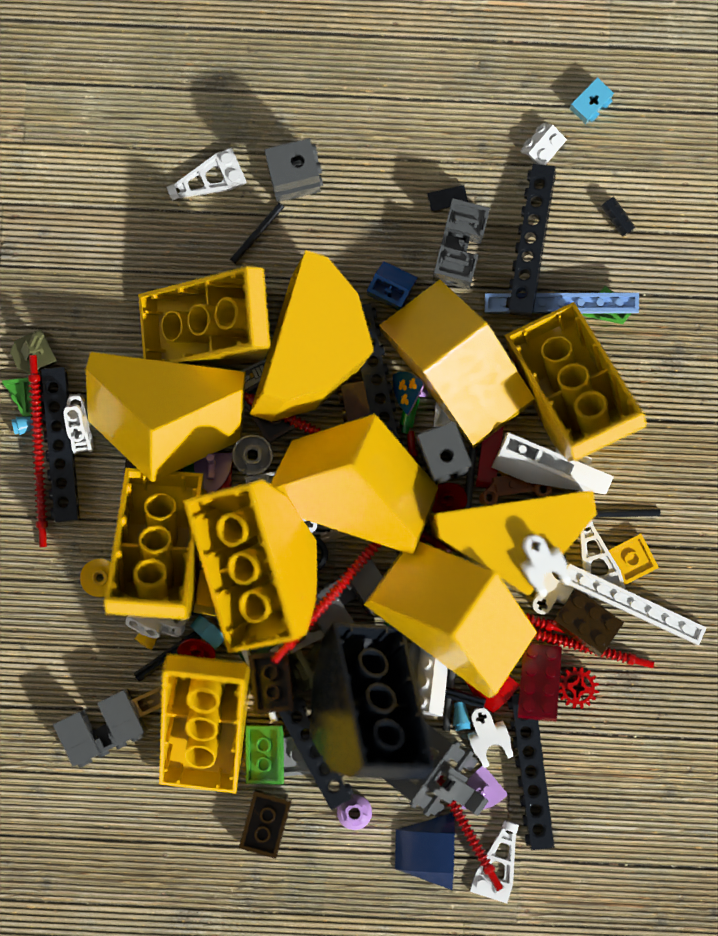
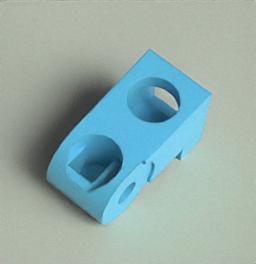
[190,614,224,650]

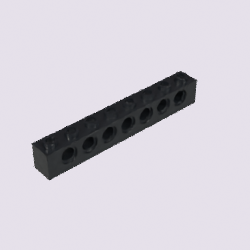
[506,164,556,318]
[360,303,404,447]
[39,367,81,523]
[279,681,354,810]
[507,693,555,851]

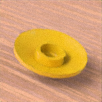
[80,559,111,597]

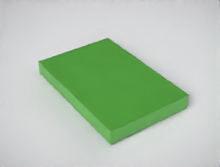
[245,725,284,784]

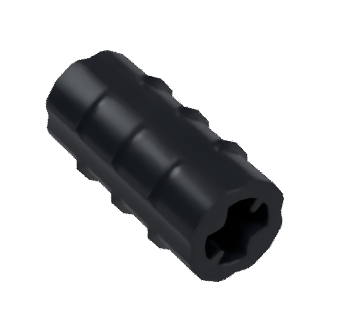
[601,197,636,237]

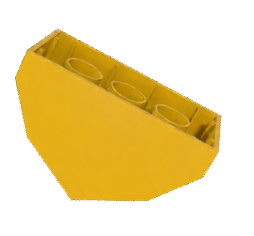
[250,250,374,422]
[504,302,646,462]
[105,468,204,619]
[184,480,317,653]

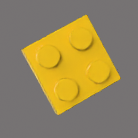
[608,534,659,585]

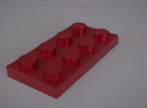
[517,643,562,722]

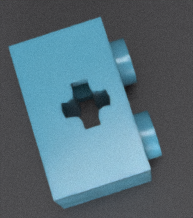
[569,77,614,124]

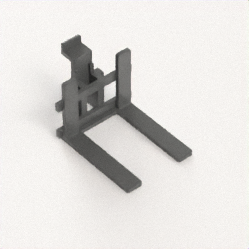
[384,722,488,817]

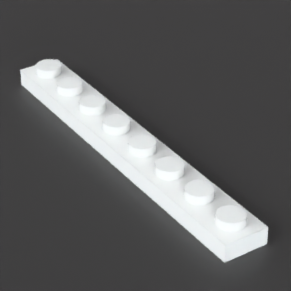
[560,564,706,645]

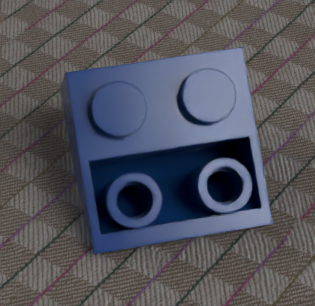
[367,261,418,311]

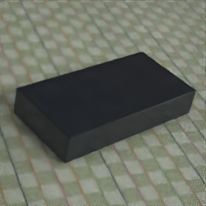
[427,185,468,213]

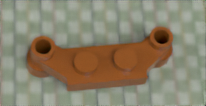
[479,475,552,506]

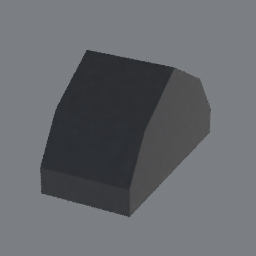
[310,623,435,779]

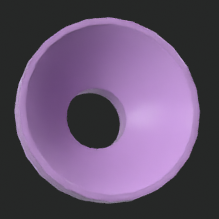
[337,794,372,830]

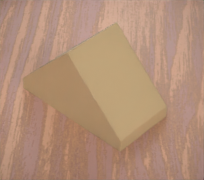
[131,687,163,718]

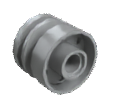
[232,435,273,476]

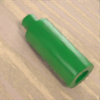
[399,398,420,434]

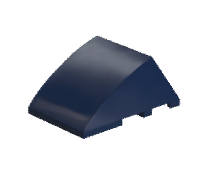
[395,812,455,890]

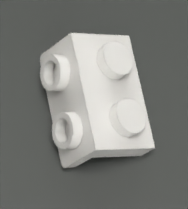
[520,123,567,165]

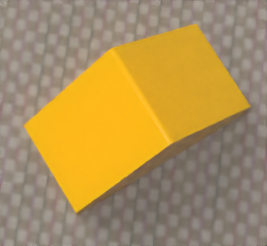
[138,267,270,367]
[379,280,535,449]
[86,352,246,482]
[270,415,438,555]
[429,491,596,595]
[364,542,537,698]
[159,654,251,793]

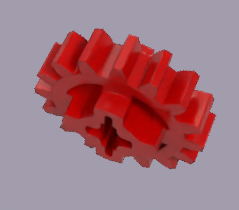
[559,667,599,709]

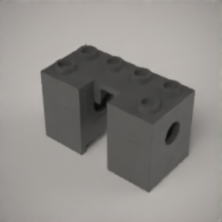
[264,138,324,203]
[432,199,490,290]
[416,421,472,486]
[314,560,383,634]
[53,689,148,768]

